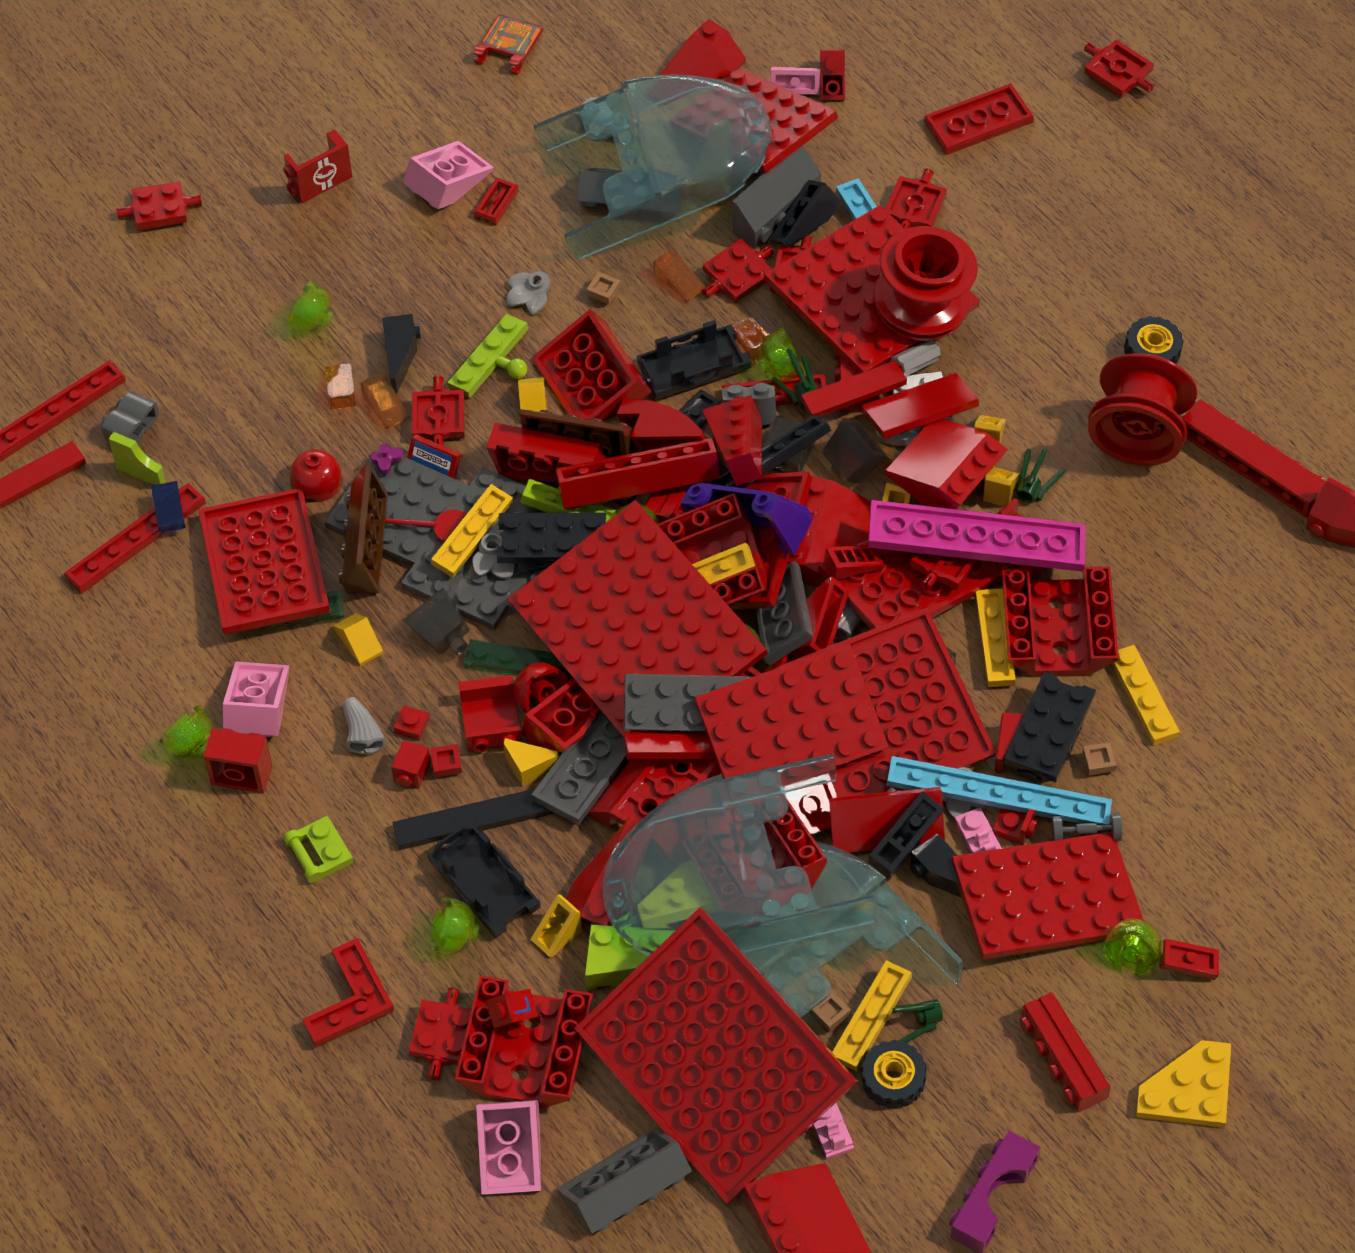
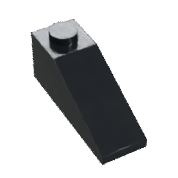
[769,180,841,246]
[382,314,421,394]
[868,791,945,880]
[910,834,962,898]

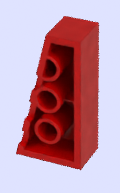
[703,395,762,485]
[486,422,606,482]

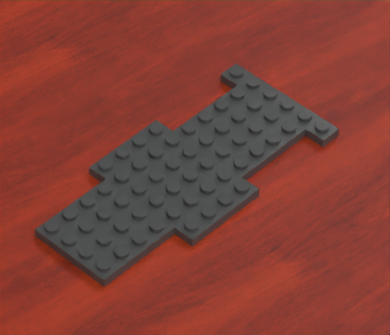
[324,446,557,630]

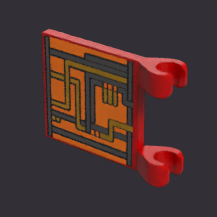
[474,14,543,74]

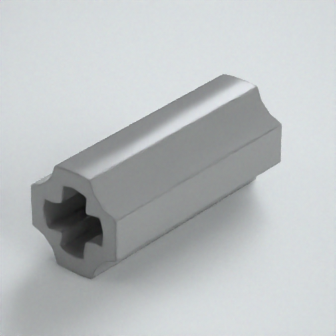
[889,340,941,377]

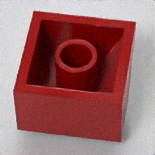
[203,728,272,793]

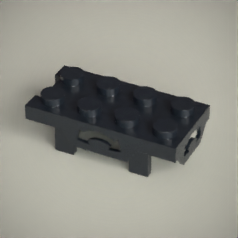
[637,320,752,400]
[497,513,606,572]
[1004,671,1096,784]
[428,825,541,939]

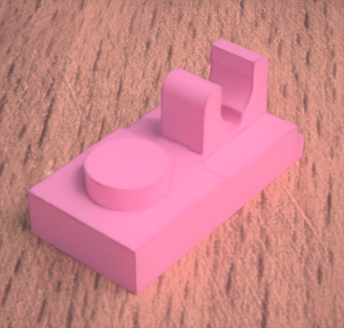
[771,67,820,95]
[954,808,1002,853]
[812,1103,854,1159]

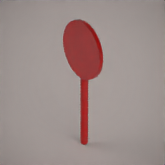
[385,509,467,542]

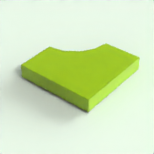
[109,432,166,488]

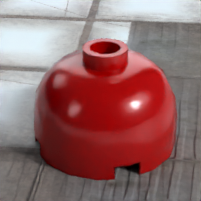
[290,449,342,502]
[513,662,568,713]

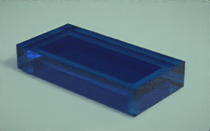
[151,481,186,533]

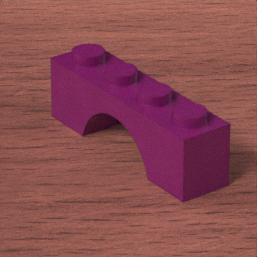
[949,1131,1040,1253]

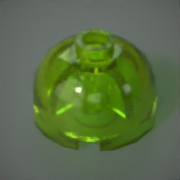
[286,280,334,333]
[758,327,805,380]
[159,705,214,759]
[430,896,479,955]
[1103,918,1162,976]

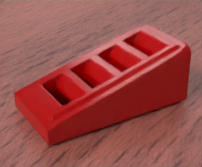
[824,545,884,580]
[994,712,1024,774]

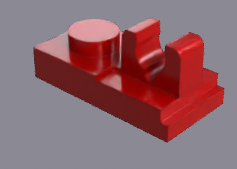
[1159,938,1219,980]

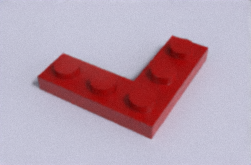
[303,938,394,1047]

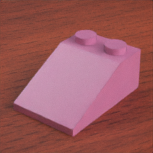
[403,141,494,209]
[223,661,289,737]
[476,1100,541,1195]

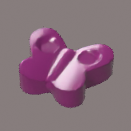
[371,444,404,475]

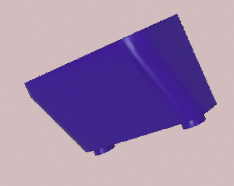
[681,483,813,555]

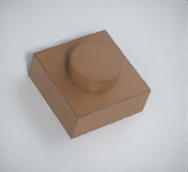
[586,271,621,304]
[1082,742,1117,775]
[810,991,851,1032]

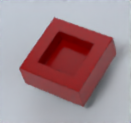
[393,705,430,741]
[430,744,462,777]

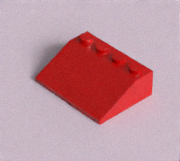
[532,309,652,421]
[884,419,1008,510]
[787,476,871,587]
[744,1163,872,1253]

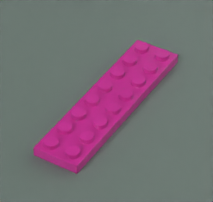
[868,500,1085,572]

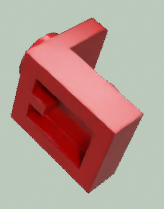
[993,808,1038,845]

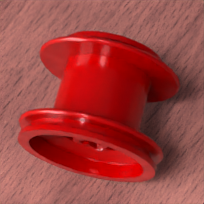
[873,226,978,341]
[1088,353,1198,466]

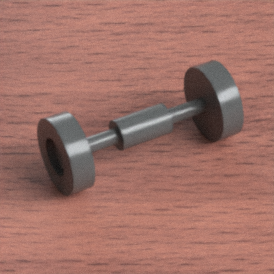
[1051,813,1122,841]

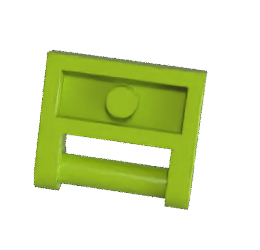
[283,815,354,883]

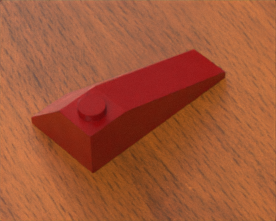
[646,19,746,107]
[1306,477,1355,548]
[521,679,599,752]
[566,816,657,926]

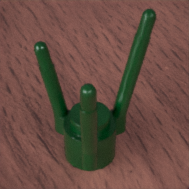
[772,348,817,407]
[1014,449,1066,503]
[892,999,943,1043]

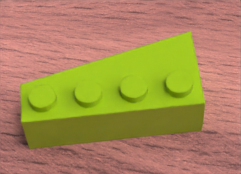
[585,925,674,991]

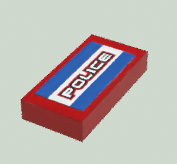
[407,435,461,478]

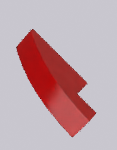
[617,398,706,452]
[764,576,849,673]

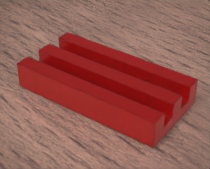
[474,177,519,226]

